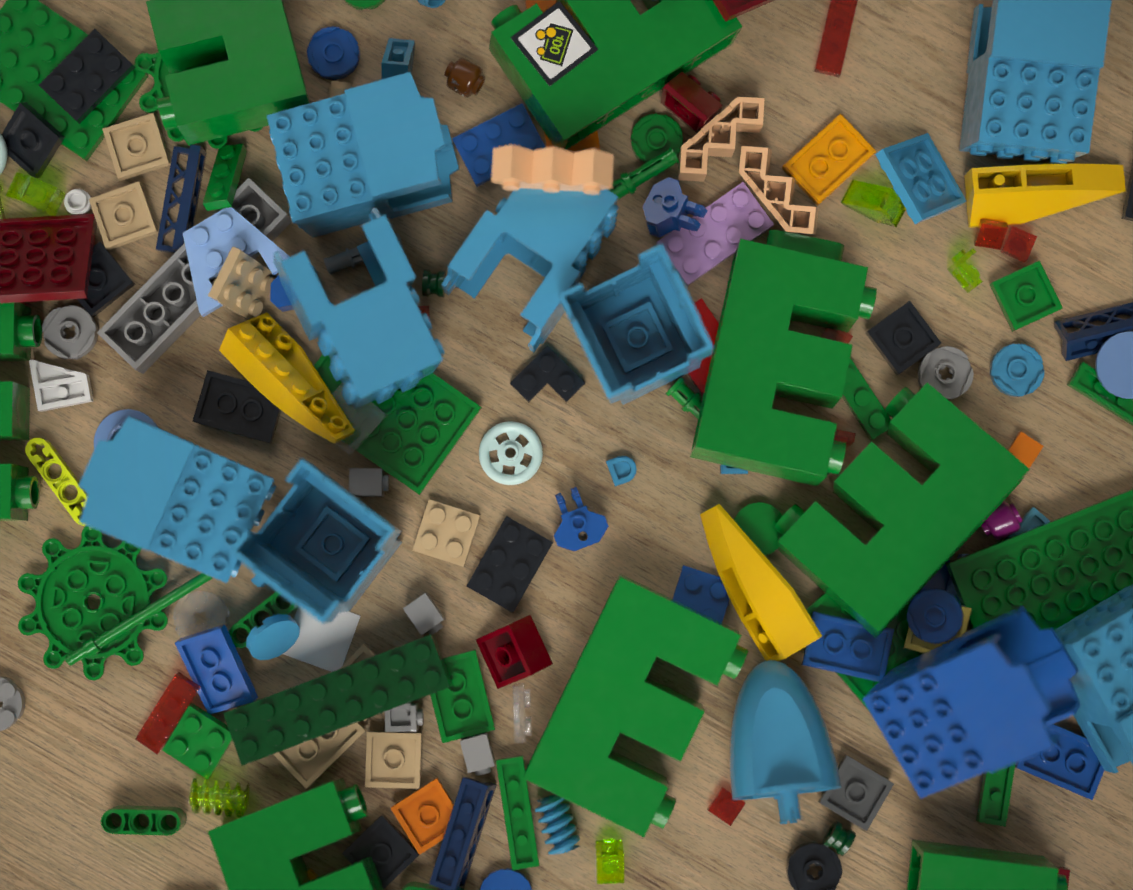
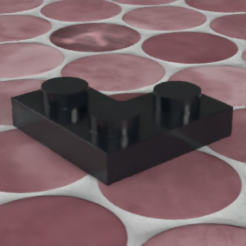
[510,346,585,403]

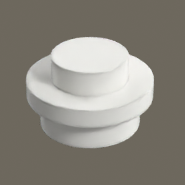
[64,189,91,215]

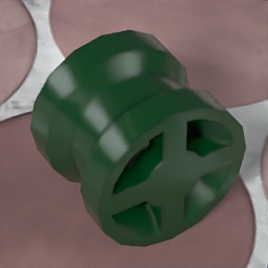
[422,269,446,298]
[822,820,856,856]

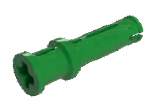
[607,147,679,200]
[665,376,702,419]

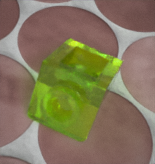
[947,248,983,293]
[595,838,624,884]

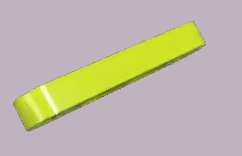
[25,438,88,526]

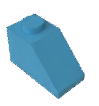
[381,38,415,80]

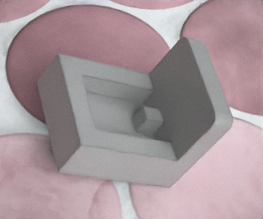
[385,703,424,732]

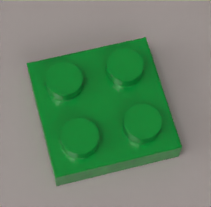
[989,261,1063,332]
[162,703,233,780]

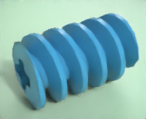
[535,794,580,855]

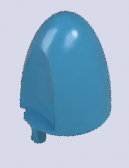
[730,660,841,824]

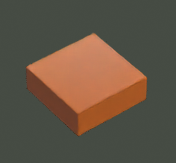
[1007,432,1044,468]

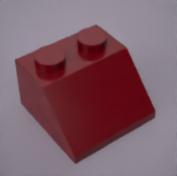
[660,72,723,133]
[476,614,553,689]

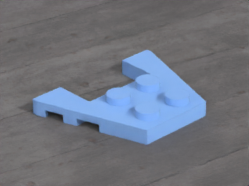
[183,207,290,317]

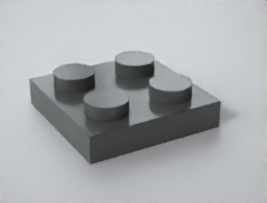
[818,754,894,831]

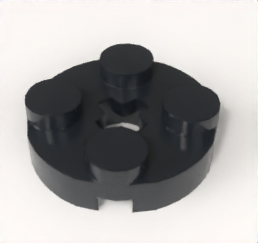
[786,842,842,890]

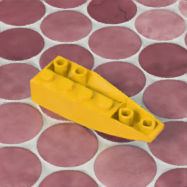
[964,164,1126,228]
[219,312,355,443]
[700,504,822,661]

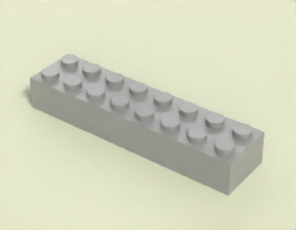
[97,178,292,374]

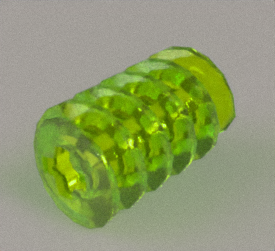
[189,778,250,818]

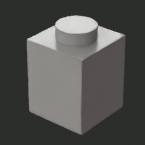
[349,468,389,497]
[403,593,445,635]
[460,732,496,776]

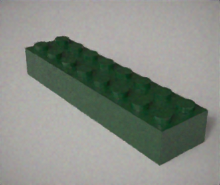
[223,634,453,766]

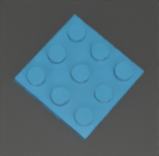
[875,133,967,224]

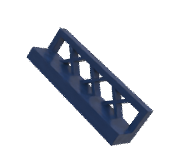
[156,144,206,253]
[1054,302,1133,361]
[429,777,497,890]

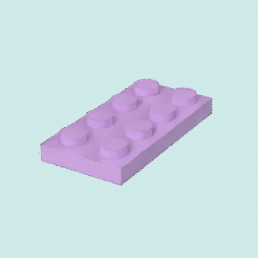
[656,182,774,286]

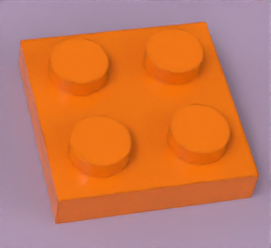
[391,777,454,855]

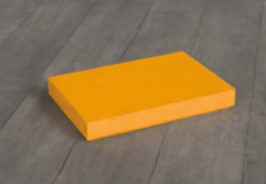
[782,113,877,206]

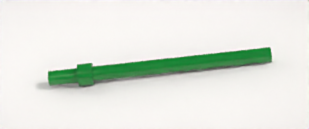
[65,573,213,666]

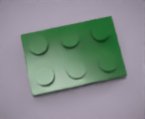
[430,650,496,743]

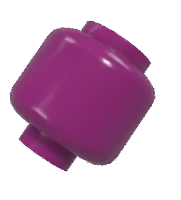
[981,501,1023,540]

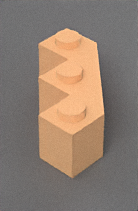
[678,97,765,182]
[491,144,614,195]
[739,146,819,235]

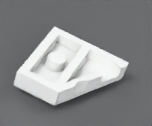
[29,360,94,412]

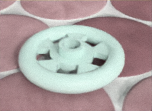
[479,421,543,485]

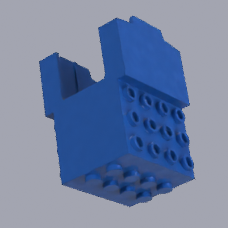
[862,606,1081,799]

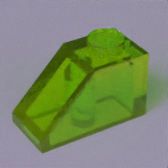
[5,172,66,216]
[841,180,906,227]

